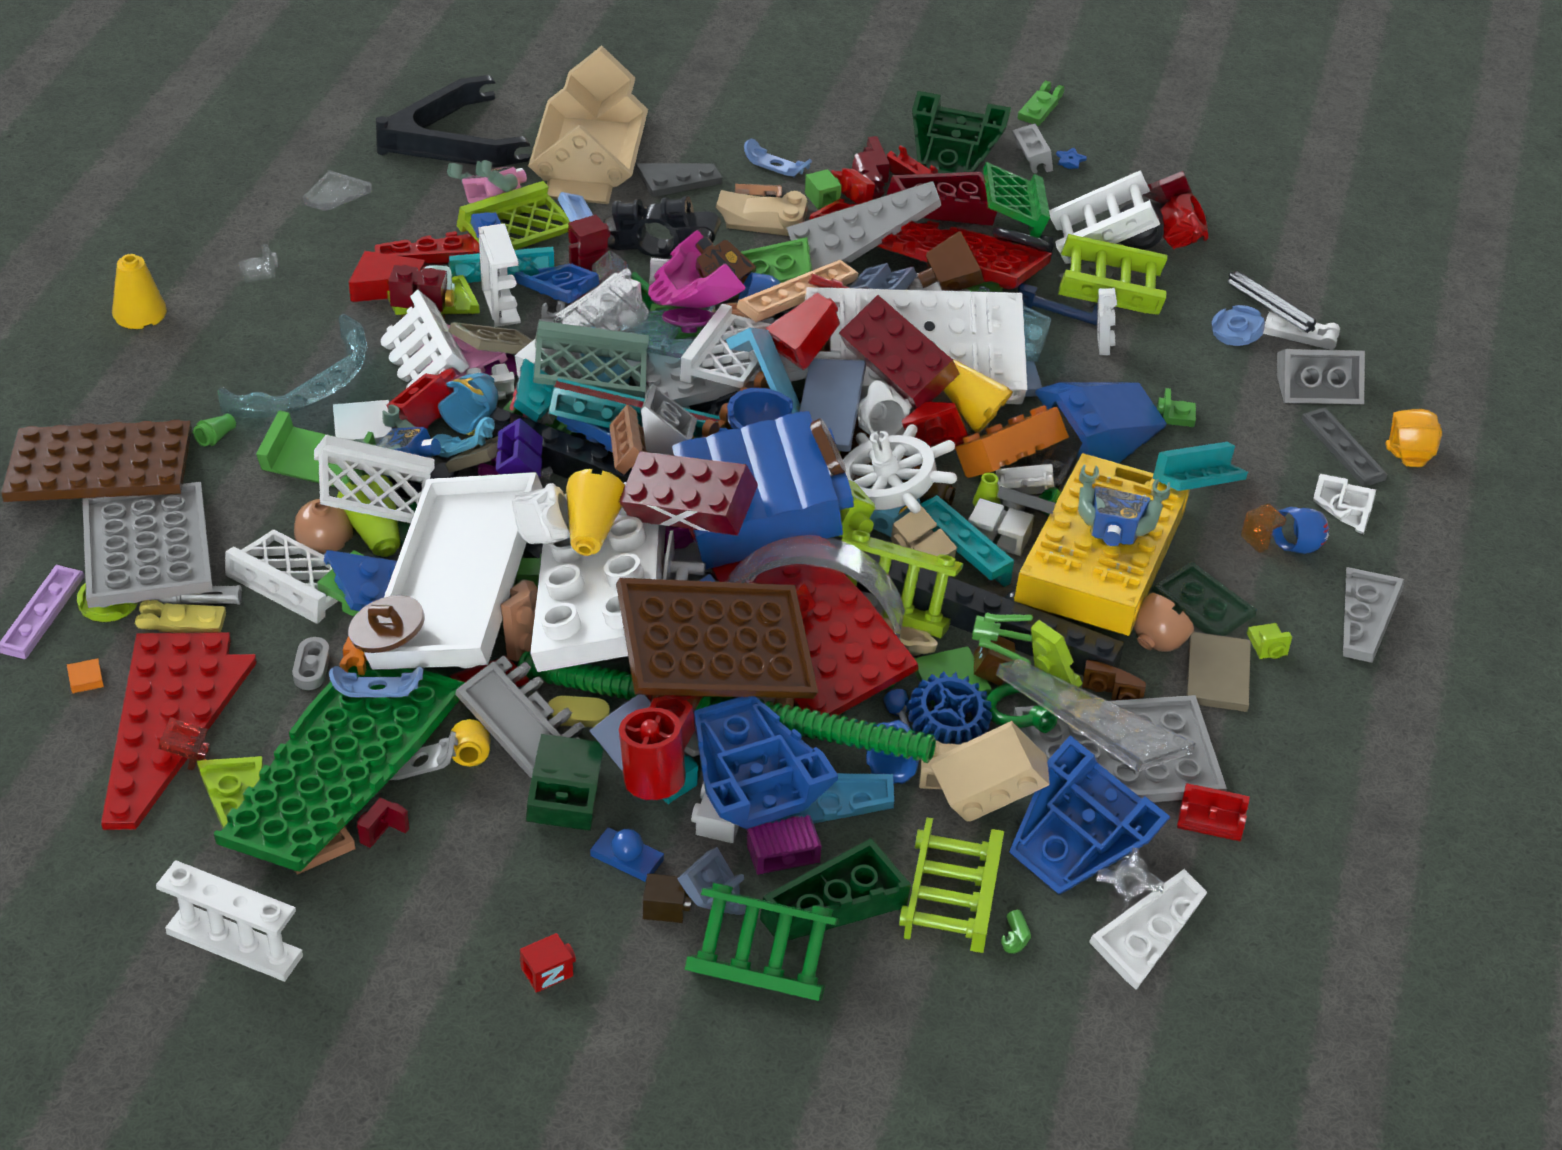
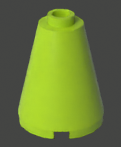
[337,475,400,557]

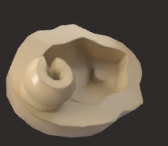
[883,618,938,656]

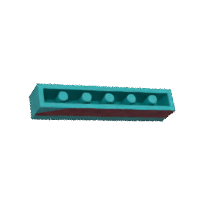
[548,378,720,438]

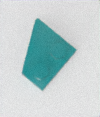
[513,358,555,422]

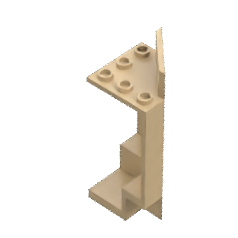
[528,46,648,204]

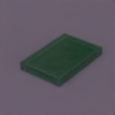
[1151,561,1257,636]

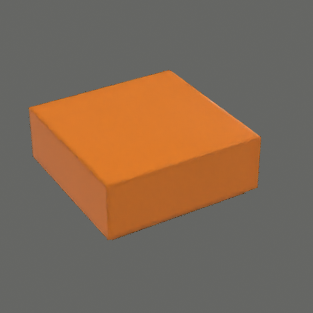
[67,658,104,693]

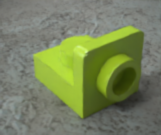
[1247,623,1292,659]

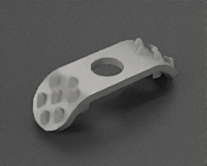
[390,731,458,780]

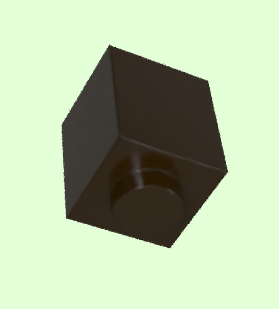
[643,873,692,923]

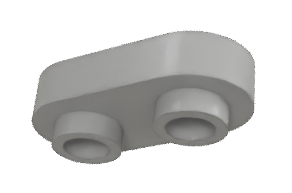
[292,637,330,690]

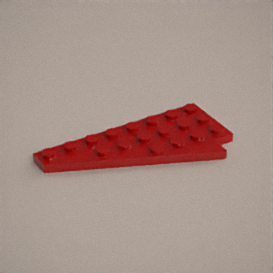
[101,632,257,830]

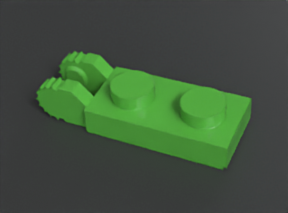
[1018,80,1064,126]

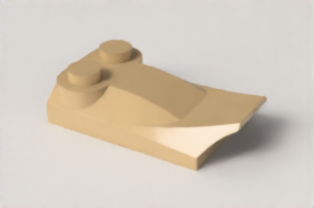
[716,190,808,236]

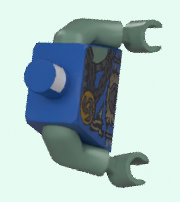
[353,405,441,478]
[1078,465,1170,546]

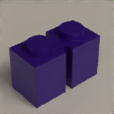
[496,418,543,478]

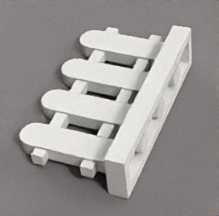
[381,290,470,388]

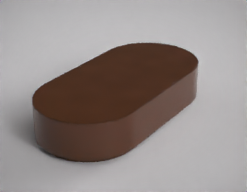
[810,418,846,475]

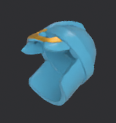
[438,373,499,434]

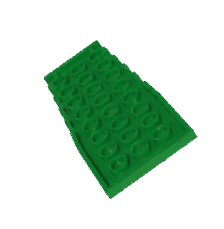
[214,661,465,872]

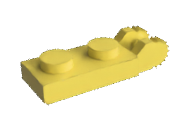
[135,600,226,633]

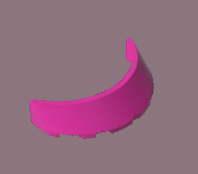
[648,230,745,308]

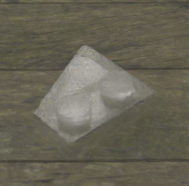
[303,170,372,211]

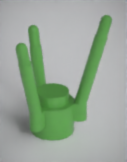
[972,613,1033,666]

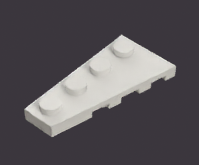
[1089,869,1207,990]

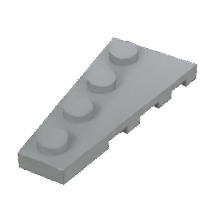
[1343,567,1404,663]

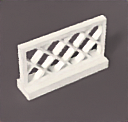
[680,304,771,388]
[314,435,435,523]
[225,529,338,624]

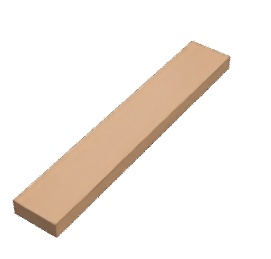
[737,260,859,322]

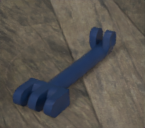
[1018,284,1098,326]

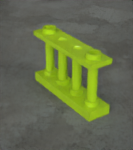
[1058,234,1168,315]
[841,530,963,638]
[899,817,1004,953]

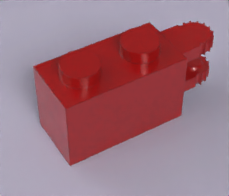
[386,368,456,429]

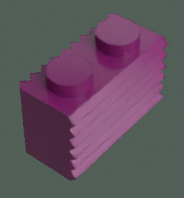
[747,815,822,875]

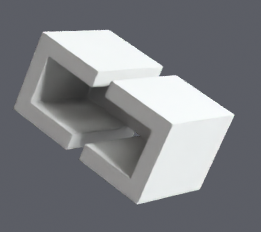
[968,498,1034,556]

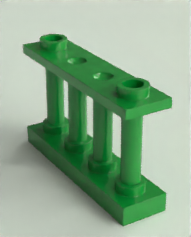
[684,883,840,1001]

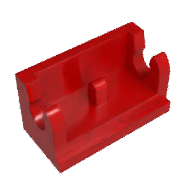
[887,145,938,175]
[1177,783,1250,842]

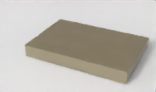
[449,322,533,354]
[1186,632,1251,712]

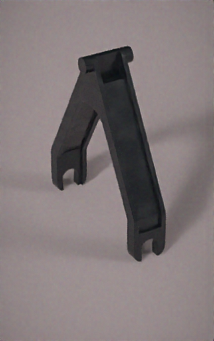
[376,75,530,167]

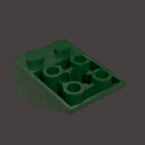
[526,734,604,831]

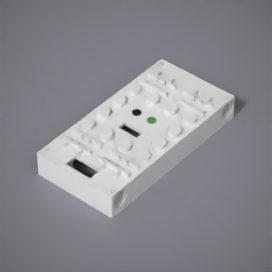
[805,287,1027,404]

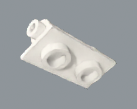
[996,464,1054,494]

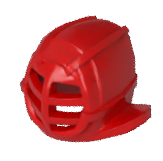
[1160,193,1209,249]

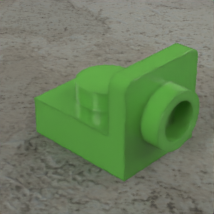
[1157,388,1196,427]

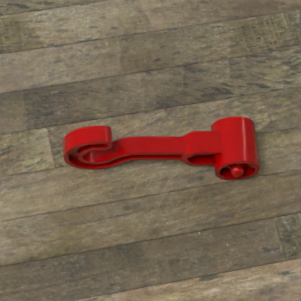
[619,695,702,800]

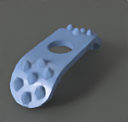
[744,139,812,178]
[329,666,423,697]

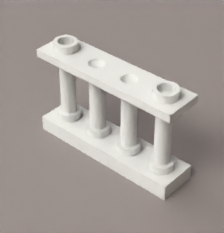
[1049,170,1160,264]
[156,860,303,982]

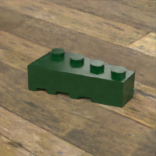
[760,838,911,941]

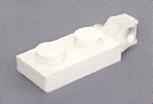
[1097,288,1117,355]

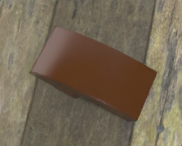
[1082,660,1146,701]

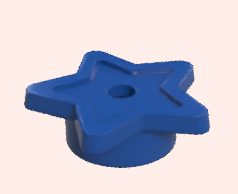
[1056,148,1087,169]

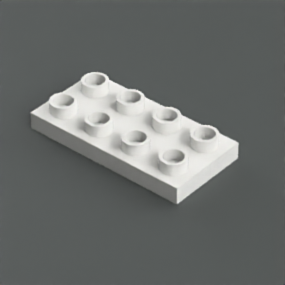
[364,472,543,670]
[531,482,665,672]

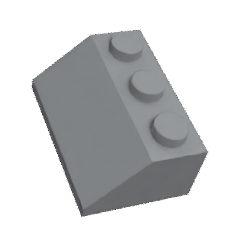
[1277,349,1365,404]
[641,384,697,455]

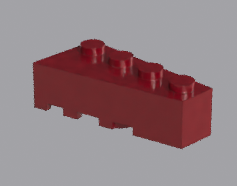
[886,172,997,226]

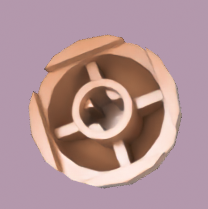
[294,499,353,553]
[1134,593,1194,652]

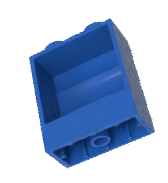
[672,411,854,570]

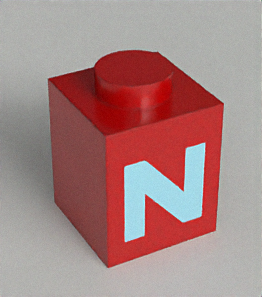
[520,933,576,993]

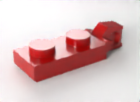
[831,168,875,204]

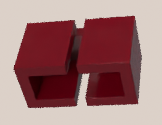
[568,214,610,272]
[388,265,447,312]

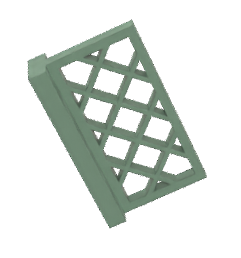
[533,321,649,397]

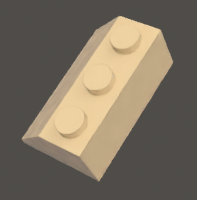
[930,721,1050,821]

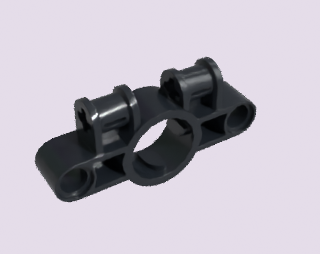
[603,196,721,258]

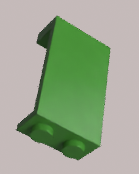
[256,411,376,487]

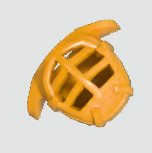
[1386,409,1442,467]

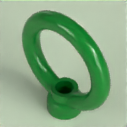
[986,680,1058,733]

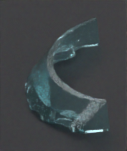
[218,314,367,418]

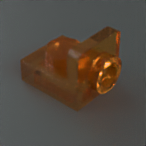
[1241,503,1286,553]

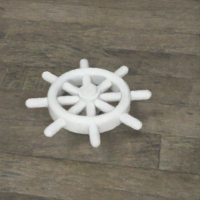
[843,424,957,514]

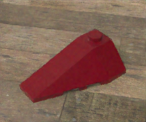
[1142,170,1193,205]

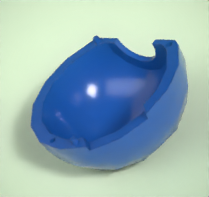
[727,388,793,429]

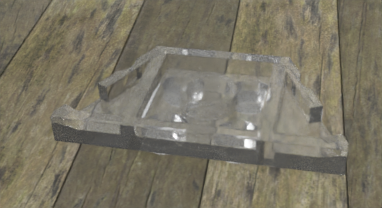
[554,268,649,332]

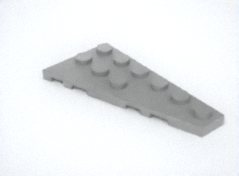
[786,181,941,270]

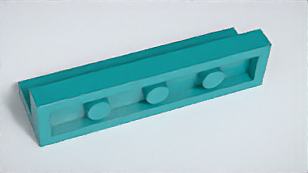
[448,247,554,283]
[1152,442,1248,491]
[920,495,1014,587]

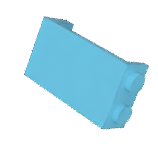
[726,327,801,413]

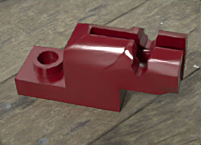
[852,136,890,199]

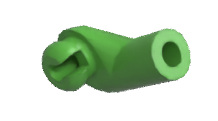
[1001,910,1031,954]

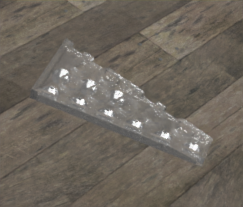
[996,659,1196,772]

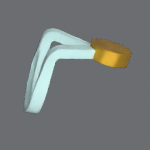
[425,265,455,307]

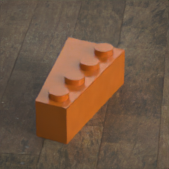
[955,405,1069,478]

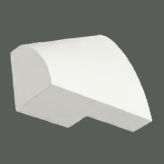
[1313,474,1376,534]

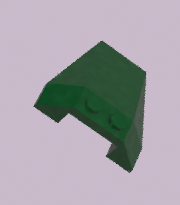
[912,91,1011,173]

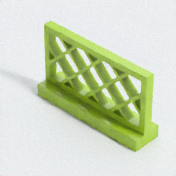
[456,181,570,250]

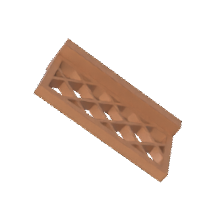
[609,404,647,475]

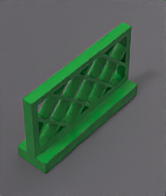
[983,162,1050,238]

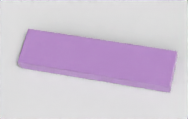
[0,565,84,659]

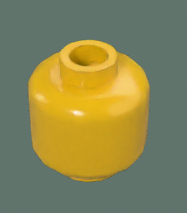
[450,719,491,767]

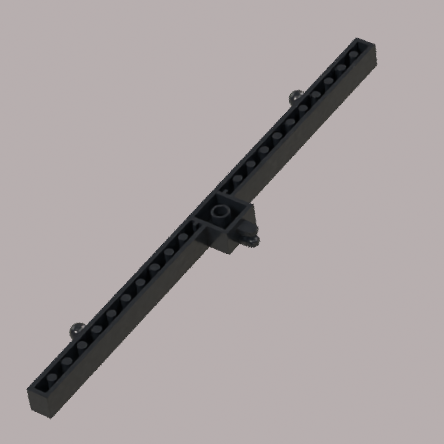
[485,407,1124,676]

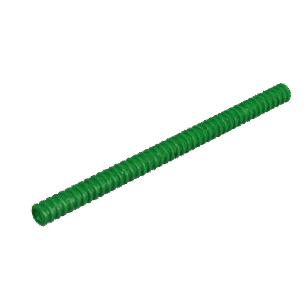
[518,651,936,763]

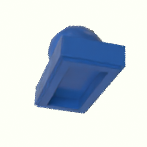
[590,828,664,882]

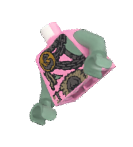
[447,160,527,203]

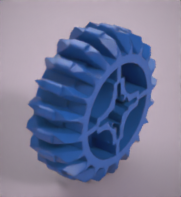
[908,671,992,744]

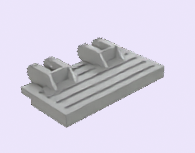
[455,655,585,778]

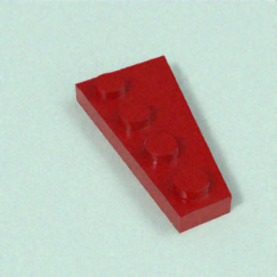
[375,231,480,265]

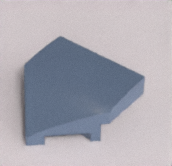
[677,847,746,915]

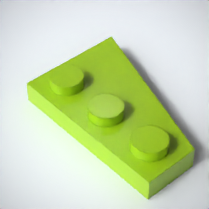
[197,756,264,829]

